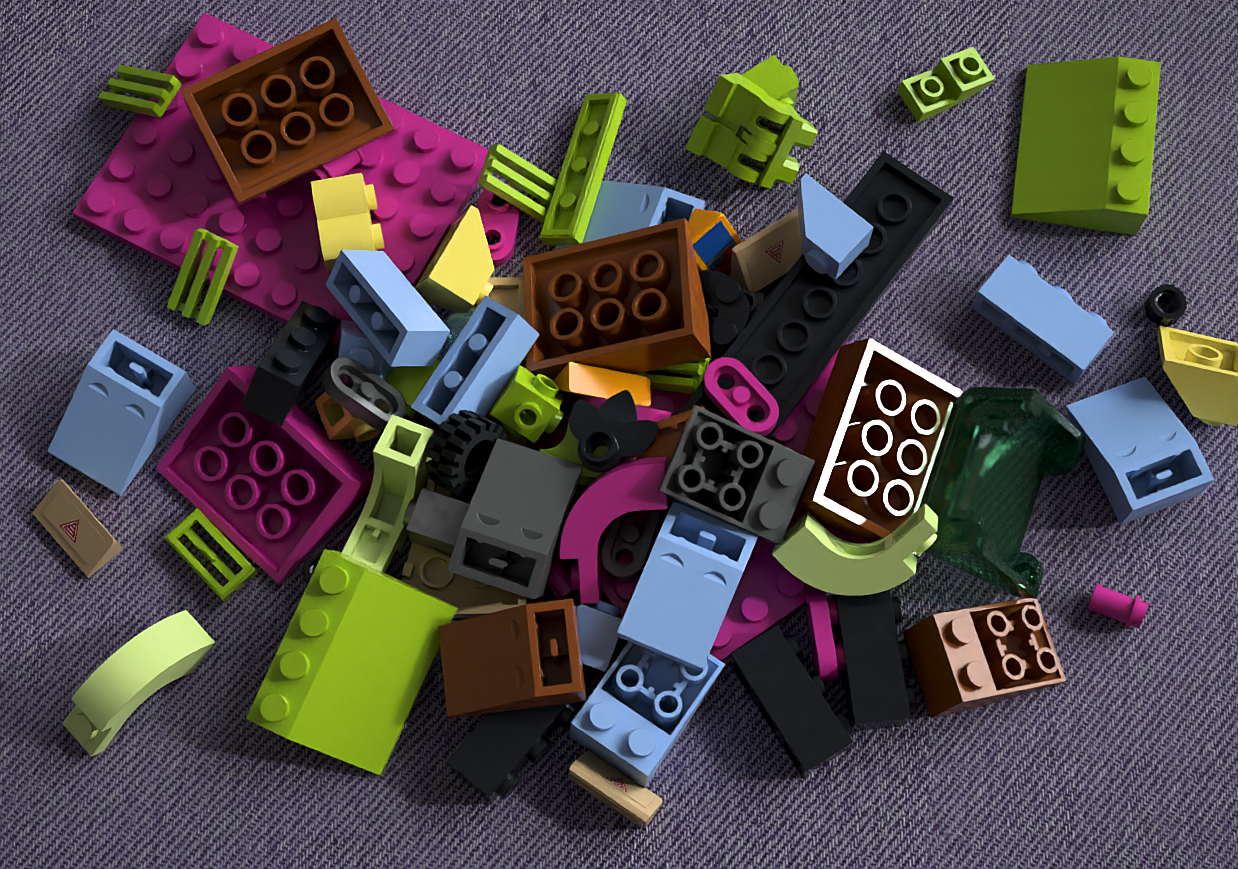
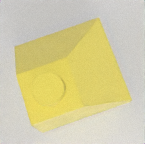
[415,205,495,314]
[1157,325,1238,426]

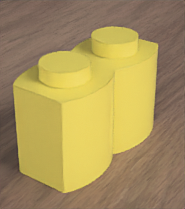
[311,173,385,272]

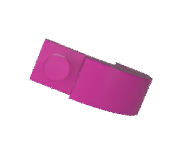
[560,457,670,604]

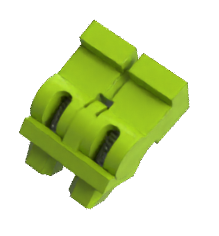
[685,73,817,189]

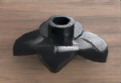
[569,390,659,472]

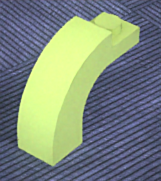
[341,414,434,573]
[772,503,938,596]
[62,610,215,757]

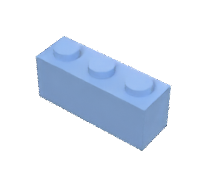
[326,250,450,367]
[971,255,1114,385]
[411,295,540,428]

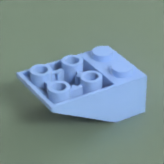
[555,180,705,250]
[47,329,196,496]
[1065,376,1214,525]
[616,500,758,672]
[569,641,725,788]

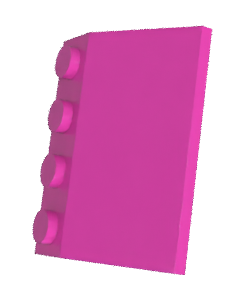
[155,366,373,584]

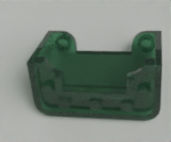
[919,387,1086,599]

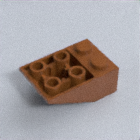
[902,597,1066,718]
[439,599,586,718]

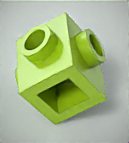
[490,365,564,444]

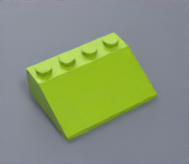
[1010,56,1161,235]
[246,549,459,775]

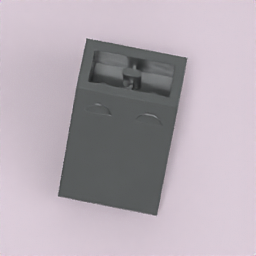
[658,405,815,545]
[447,438,584,600]

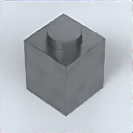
[403,488,470,555]

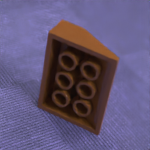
[180,18,395,205]
[523,218,711,391]
[795,338,973,558]

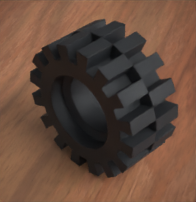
[425,410,507,498]

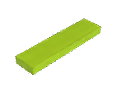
[539,93,627,246]

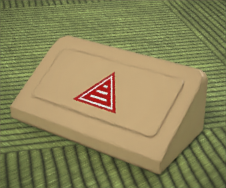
[731,209,802,293]
[32,479,123,578]
[569,750,662,828]

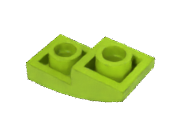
[897,47,995,122]

